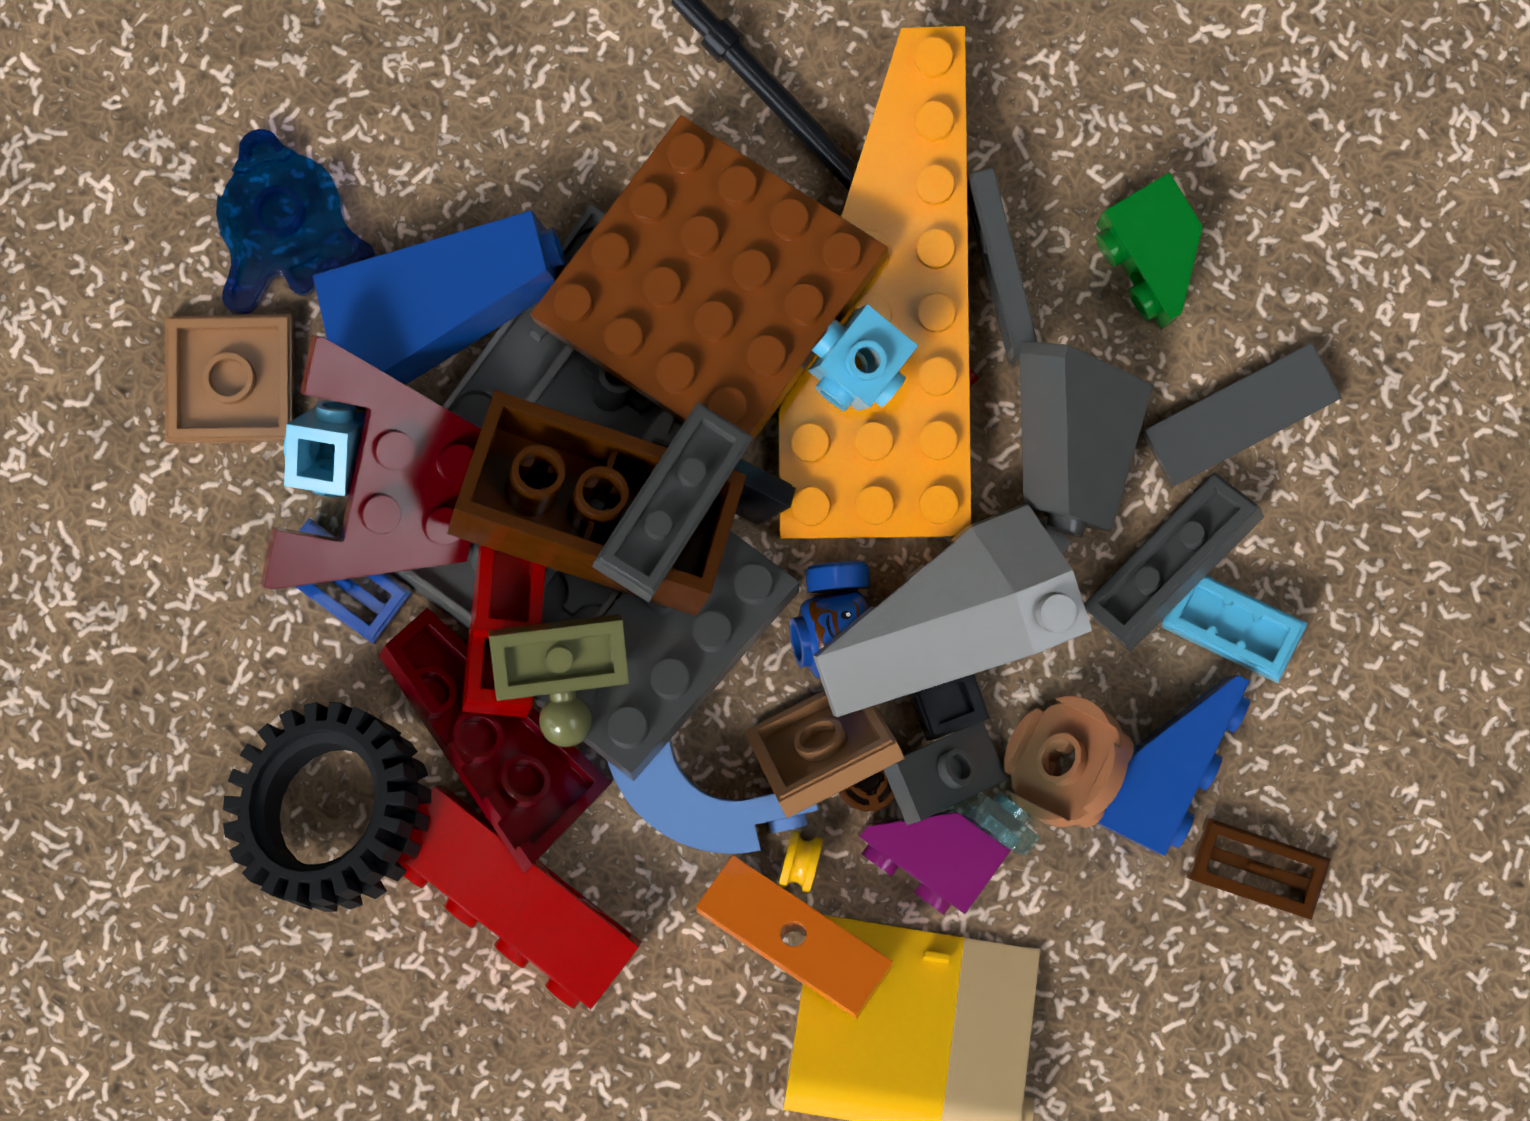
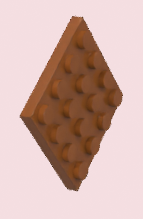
[530,115,889,453]

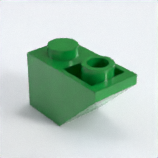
[1095,172,1203,330]

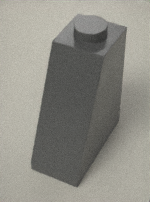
[1019,341,1153,537]

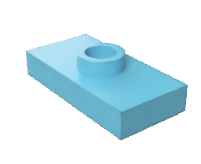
[1162,575,1308,684]

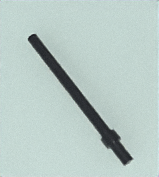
[671,0,858,191]

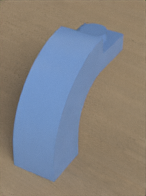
[608,739,818,854]

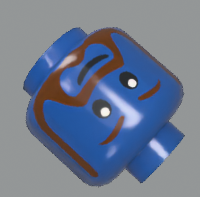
[789,590,870,679]

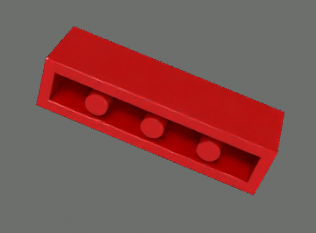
[397,785,642,1010]

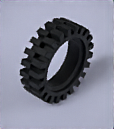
[223,701,431,912]

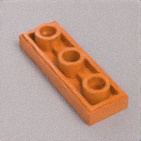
[696,855,893,1020]

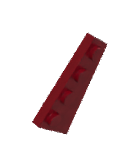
[379,608,612,874]

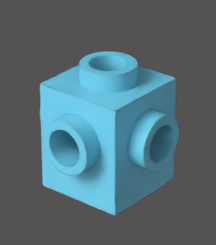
[808,304,918,411]
[284,400,366,497]

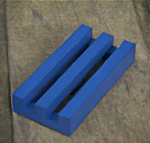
[295,518,413,644]

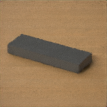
[967,168,1037,367]
[1142,342,1342,488]
[592,402,754,602]
[1084,472,1264,652]

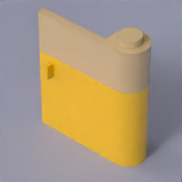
[783,915,1040,1121]

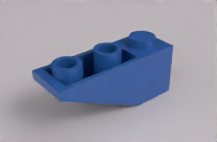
[1096,675,1250,856]

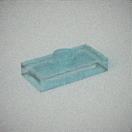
[962,792,1040,856]

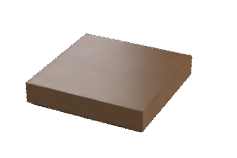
[165,314,295,444]
[744,690,905,818]

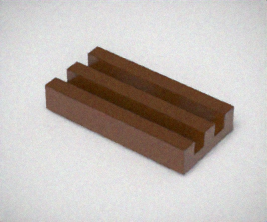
[1186,817,1331,920]

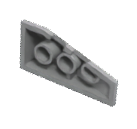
[813,504,1092,717]

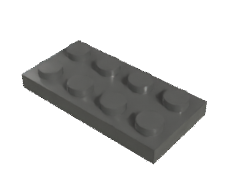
[533,530,799,781]

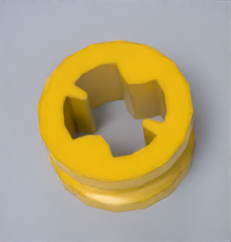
[778,830,823,893]

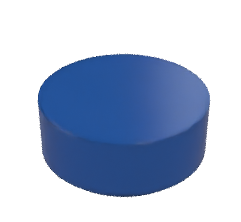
[805,561,871,593]

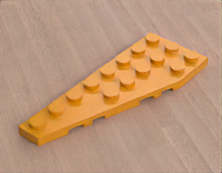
[779,26,971,539]

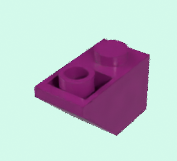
[857,810,1010,915]

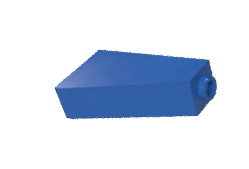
[313,210,565,410]

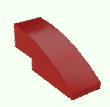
[462,545,546,718]

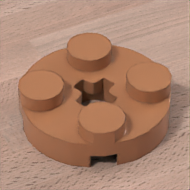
[1004,696,1134,828]

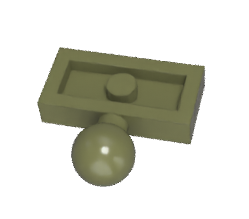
[488,614,629,747]

